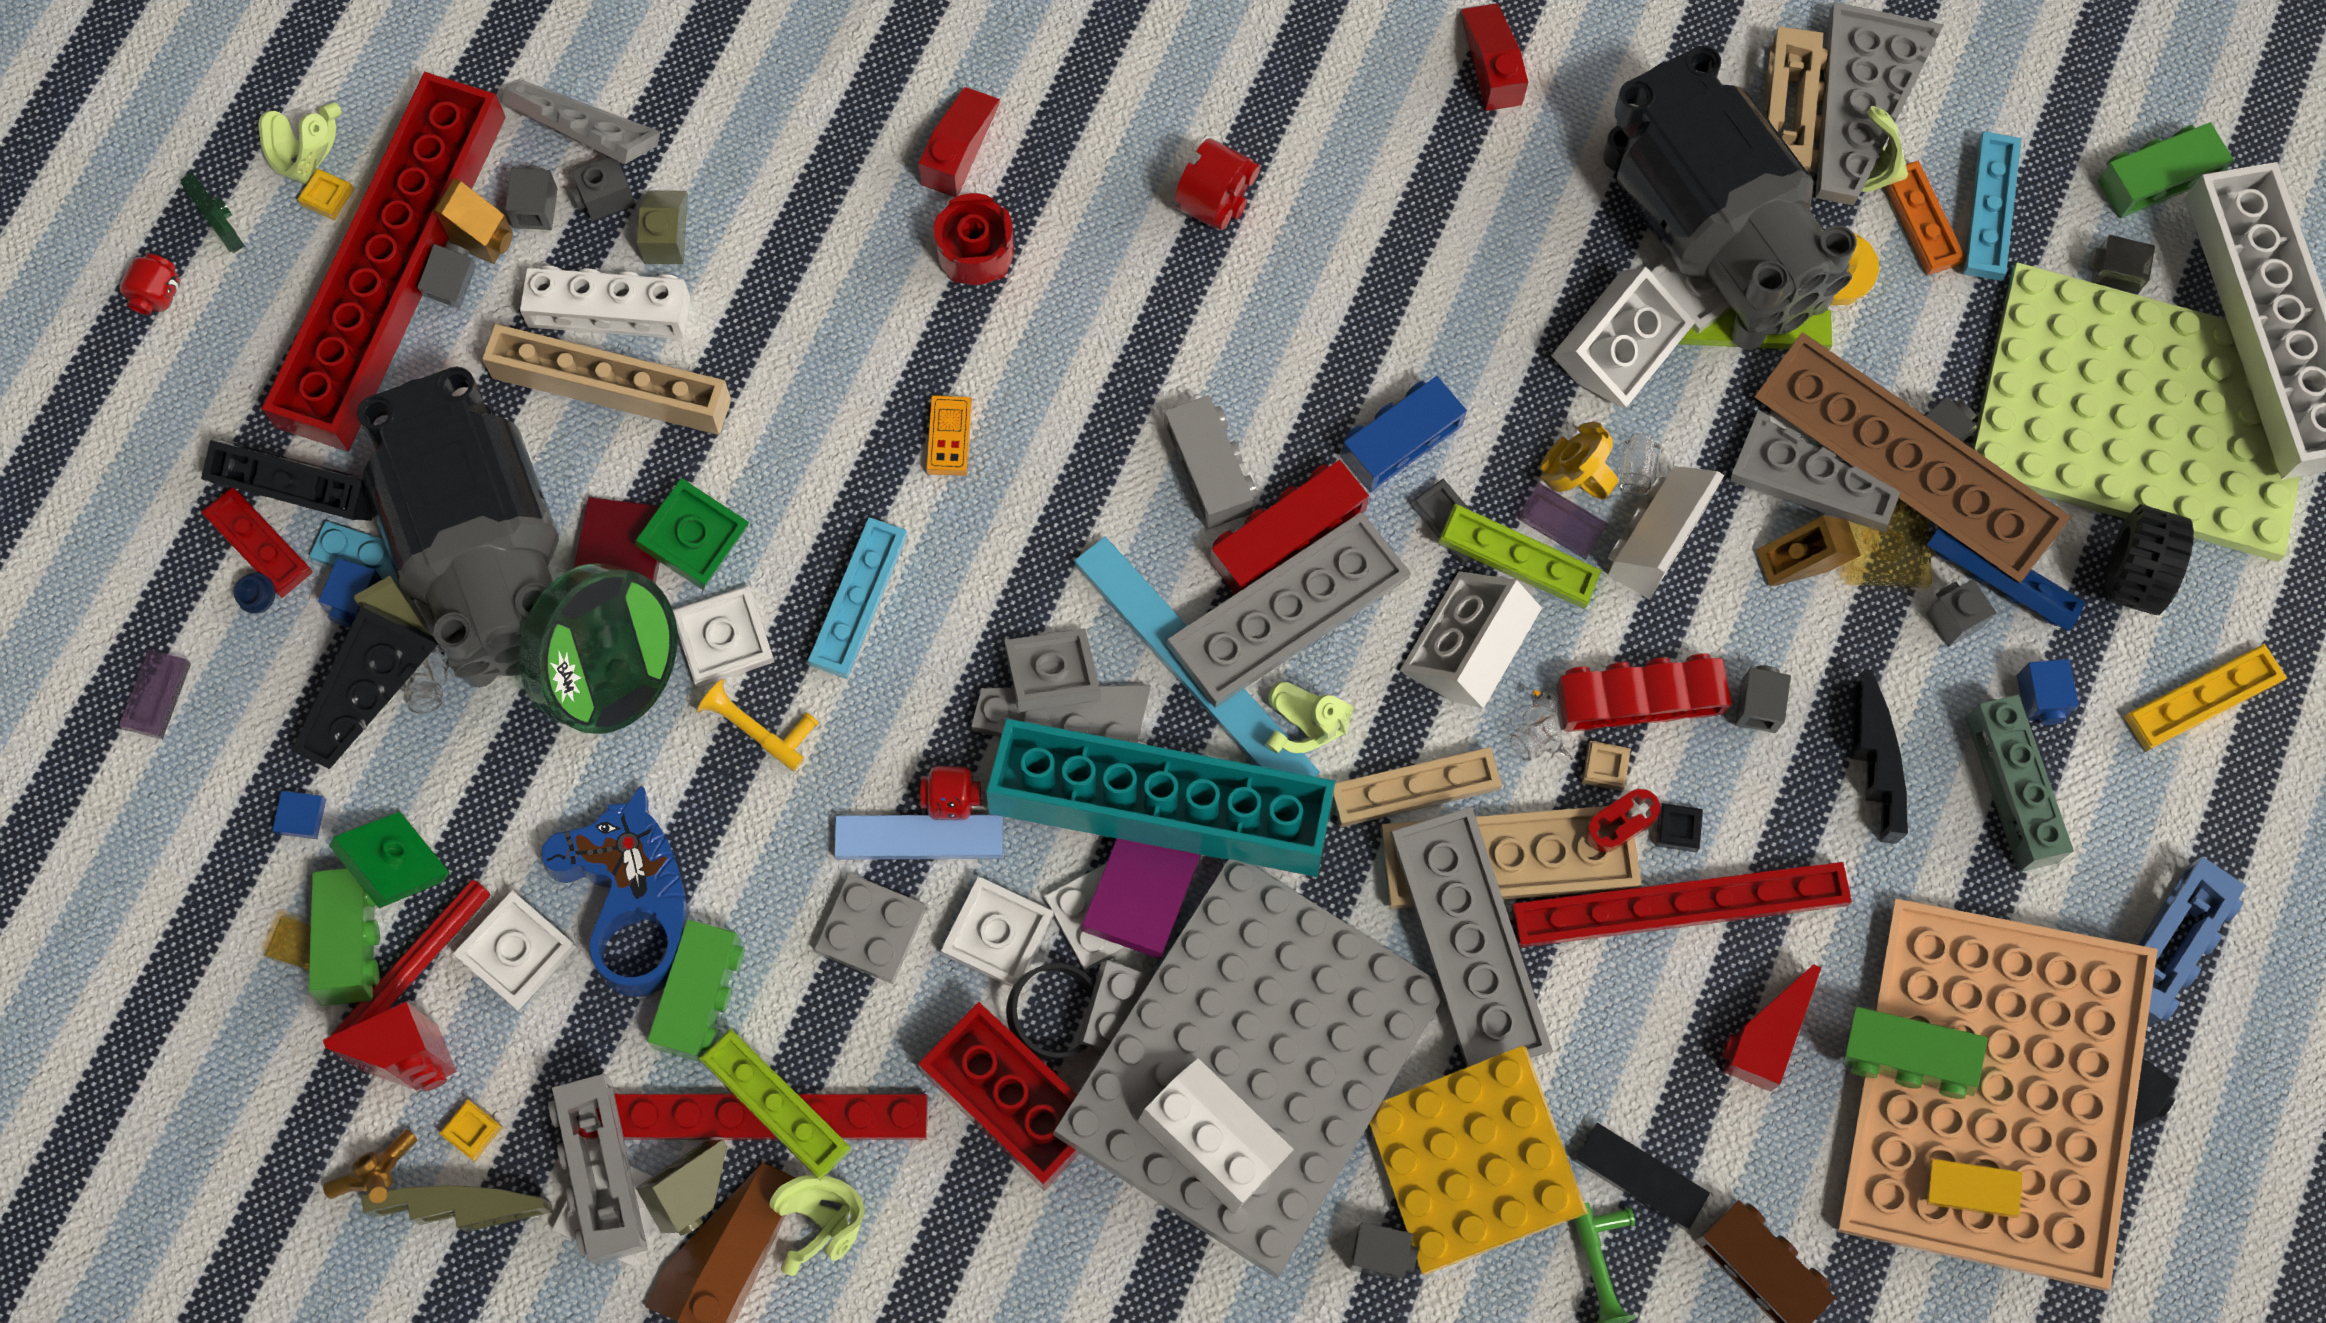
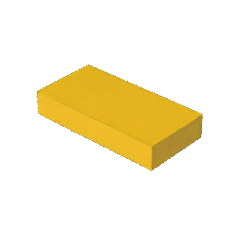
[1927,1159,2023,1218]

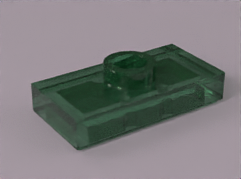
[180,172,245,254]

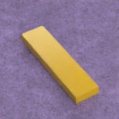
[2124,643,2287,752]

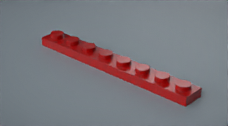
[1511,862,1852,948]
[579,1094,928,1140]

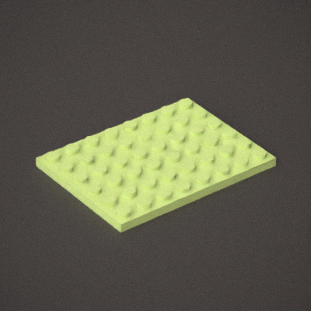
[1972,262,2300,562]

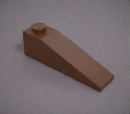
[645,1163,796,1323]

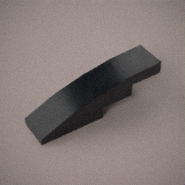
[1850,669,1908,844]

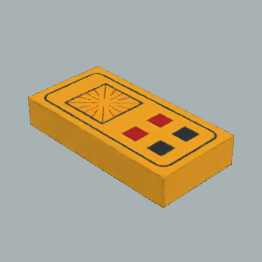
[927,396,972,476]

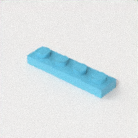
[1963,131,2022,281]
[808,517,908,680]
[309,521,399,584]

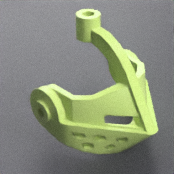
[258,102,342,185]
[1861,106,1908,192]
[1265,681,1355,754]
[769,1175,865,1276]

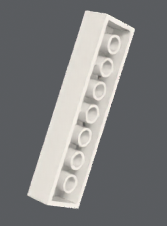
[2185,162,2326,480]

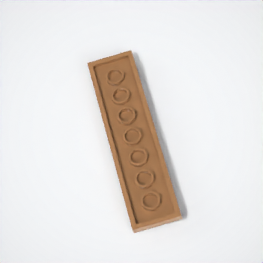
[1755,332,2072,583]

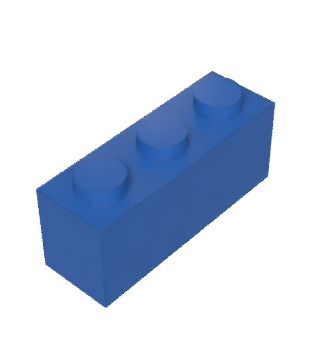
[1341,376,1467,492]

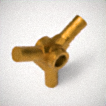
[323,1129,417,1203]

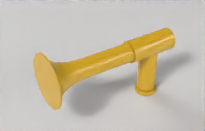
[696,679,819,772]

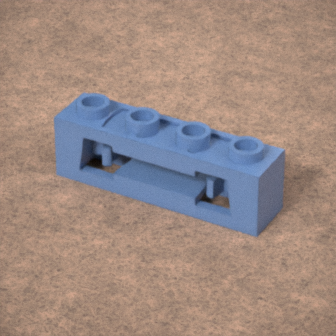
[2137,856,2246,1027]

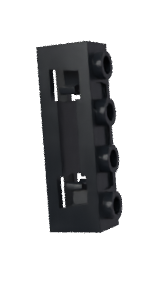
[201,440,374,521]

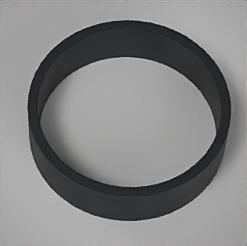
[1006,963,1095,1060]

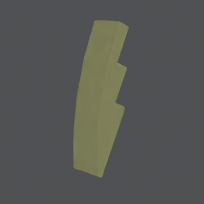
[361,1185,553,1232]

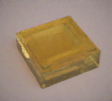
[264,916,311,971]

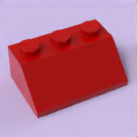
[323,1002,457,1091]

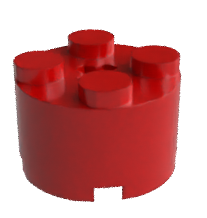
[1174,138,1260,230]
[934,193,1014,285]

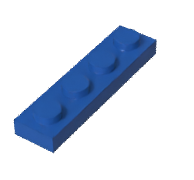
[1927,526,2085,631]

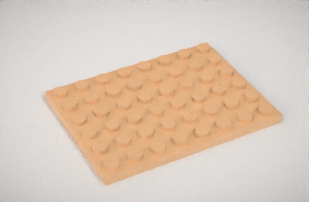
[1838,898,2158,1291]

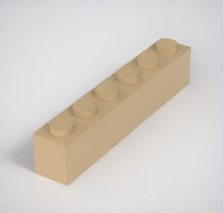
[482,324,731,435]

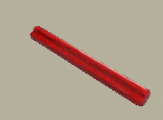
[329,880,490,1037]

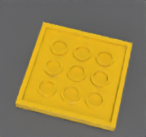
[1370,1046,1588,1275]

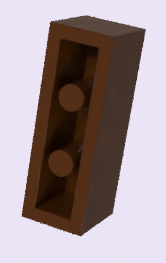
[1695,1200,1836,1323]

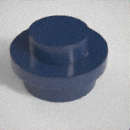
[234,573,276,614]

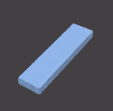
[835,815,1003,860]

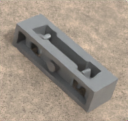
[548,1074,648,1265]

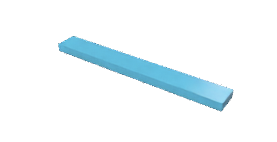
[1074,536,1320,777]

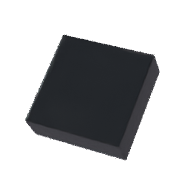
[1656,803,1703,852]

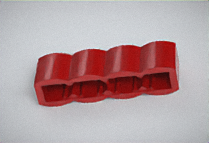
[1557,653,1732,732]

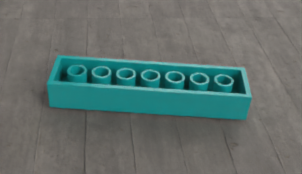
[987,718,1335,877]

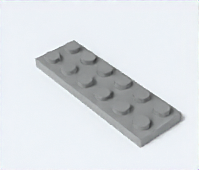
[1166,512,1411,708]
[1390,806,1553,1068]

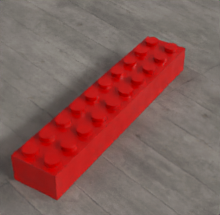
[261,71,506,452]

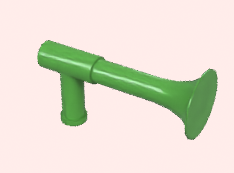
[1574,1202,1636,1323]

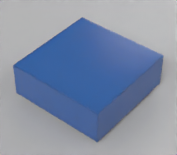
[272,791,326,840]

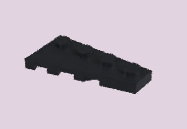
[291,603,438,769]

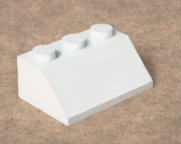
[1551,266,1695,408]
[1608,466,1724,600]
[1400,571,1542,708]
[1138,1058,1294,1214]

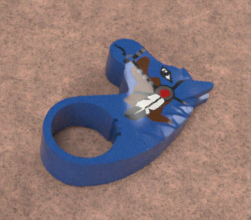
[542,786,688,997]

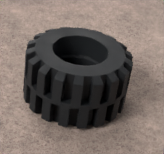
[2104,504,2194,615]

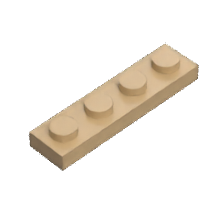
[1333,747,1502,828]

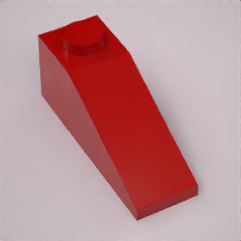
[1461,3,1528,111]
[918,87,1000,197]
[1721,964,1822,1092]

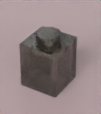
[2088,234,2155,295]

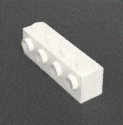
[520,265,690,339]

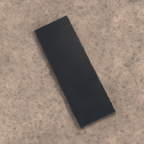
[1574,1122,1710,1232]

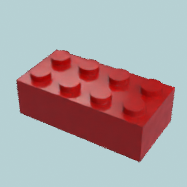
[918,1002,1080,1191]

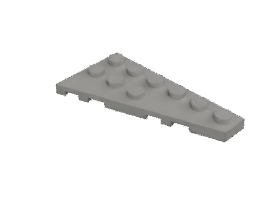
[1816,2,1944,205]

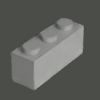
[1164,395,1257,530]

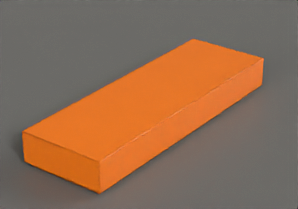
[1884,160,1966,276]

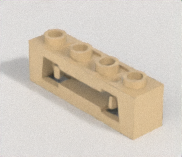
[1763,26,1828,172]

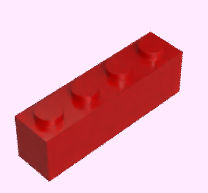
[1210,459,1369,594]

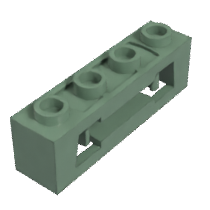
[1965,695,2074,872]

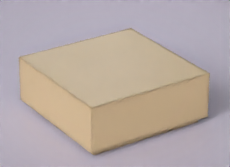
[1582,741,1631,791]

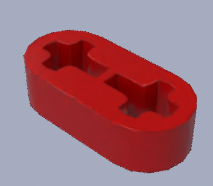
[1586,789,1660,852]

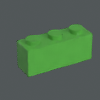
[2098,122,2234,218]
[309,868,380,1006]
[647,919,745,1062]
[1843,1007,1988,1099]

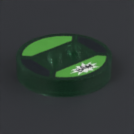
[519,563,677,734]

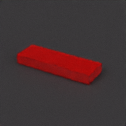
[201,488,313,598]

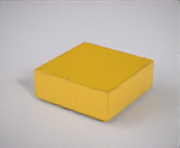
[297,168,354,221]
[439,1099,503,1162]

